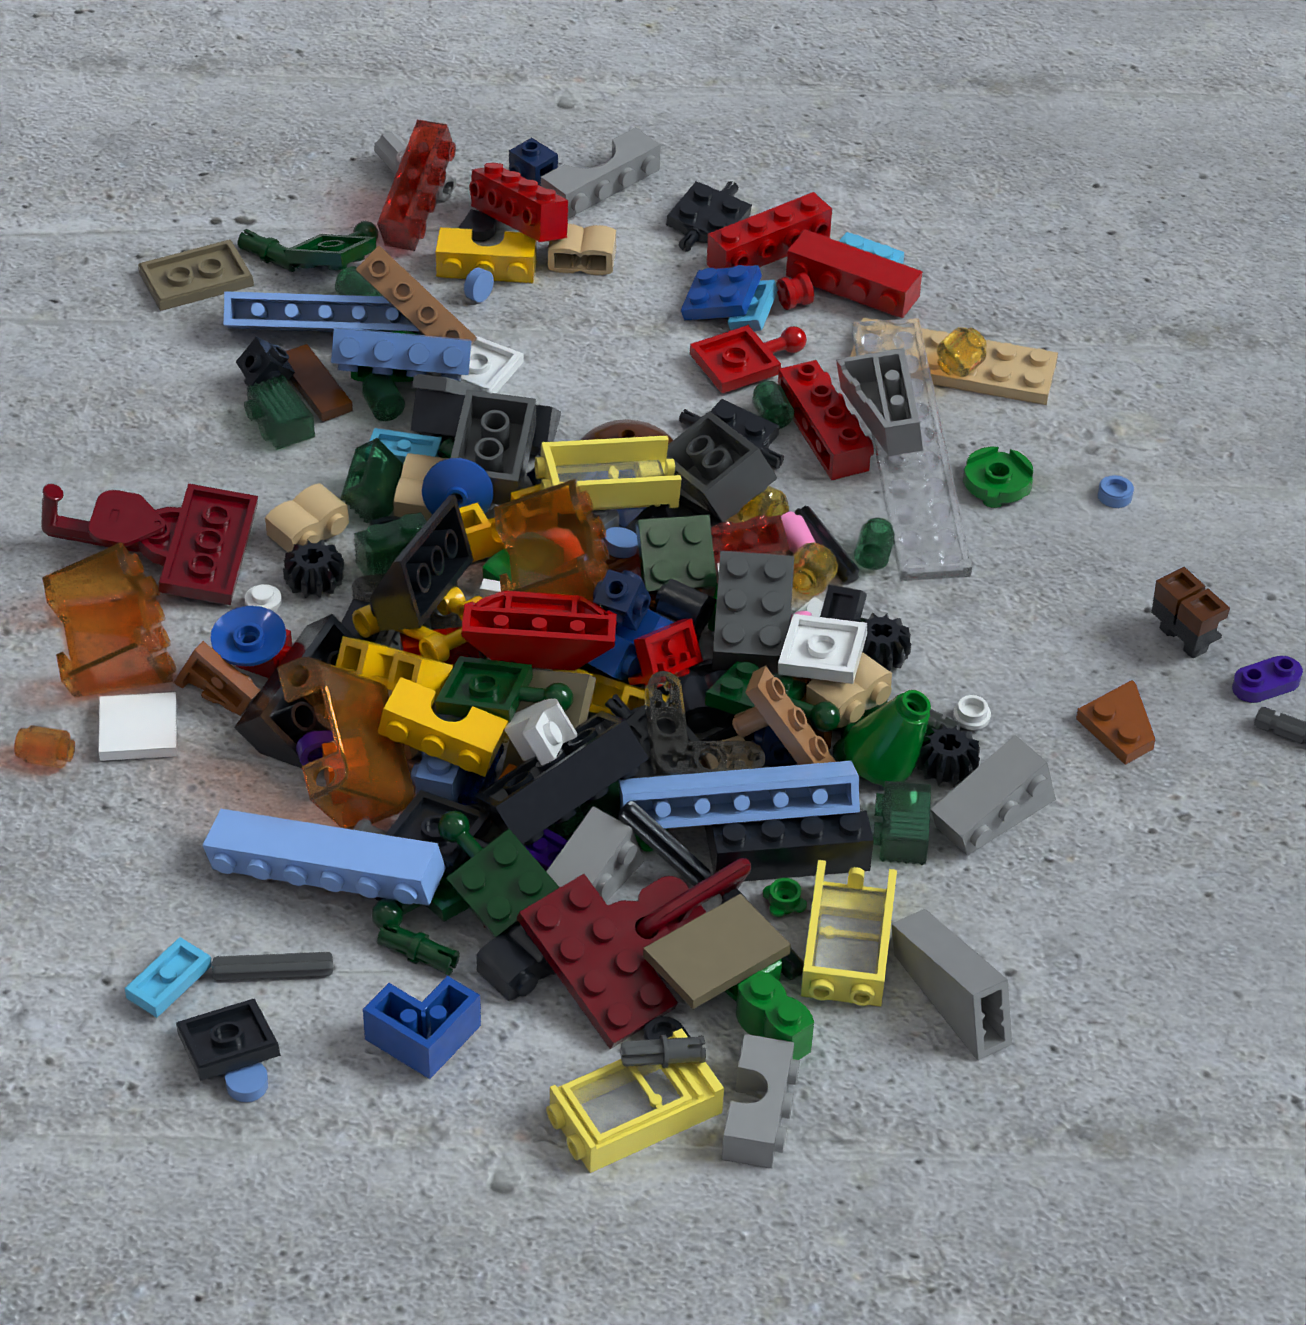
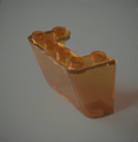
[494,479,609,602]
[42,542,177,698]
[277,657,414,830]

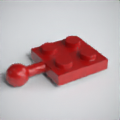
[690,325,807,394]

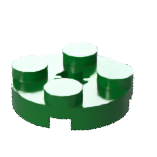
[963,446,1033,508]

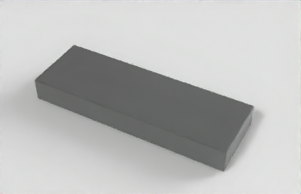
[413,374,481,395]

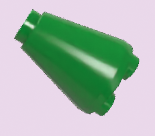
[844,690,931,790]

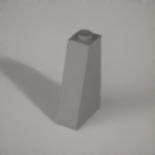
[891,909,1012,1060]

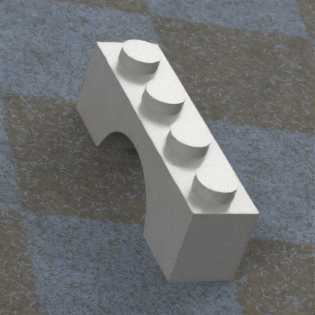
[541,127,661,219]

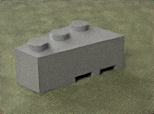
[836,348,923,456]
[930,735,1056,856]
[546,807,644,903]

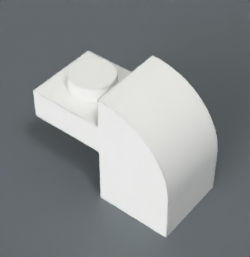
[504,699,577,765]

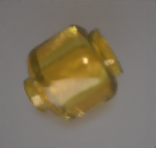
[937,327,987,377]
[737,486,789,533]
[792,542,838,596]

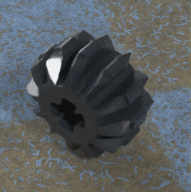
[283,539,344,599]
[860,613,912,671]
[917,723,980,787]

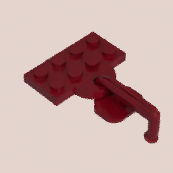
[41,483,258,605]
[517,858,751,1049]

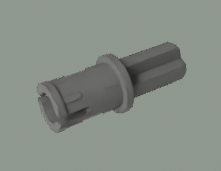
[620,1035,706,1068]

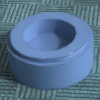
[464,268,494,302]
[1098,475,1134,508]
[602,527,638,558]
[225,1062,268,1102]

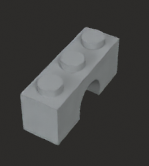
[722,1034,800,1169]

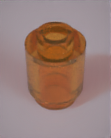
[14,725,75,768]

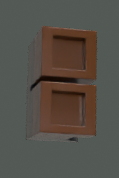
[1151,567,1230,658]

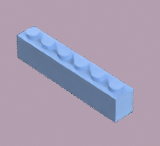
[223,291,423,335]
[619,761,860,829]
[202,809,446,906]

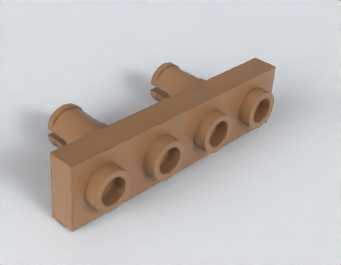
[356,245,477,345]
[733,666,836,765]

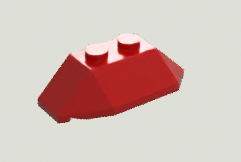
[461,590,617,671]

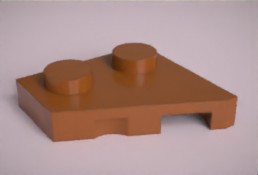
[173,641,260,716]
[1076,680,1156,765]

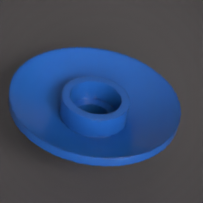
[422,458,493,515]
[210,606,286,666]

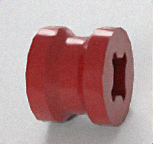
[776,272,814,310]

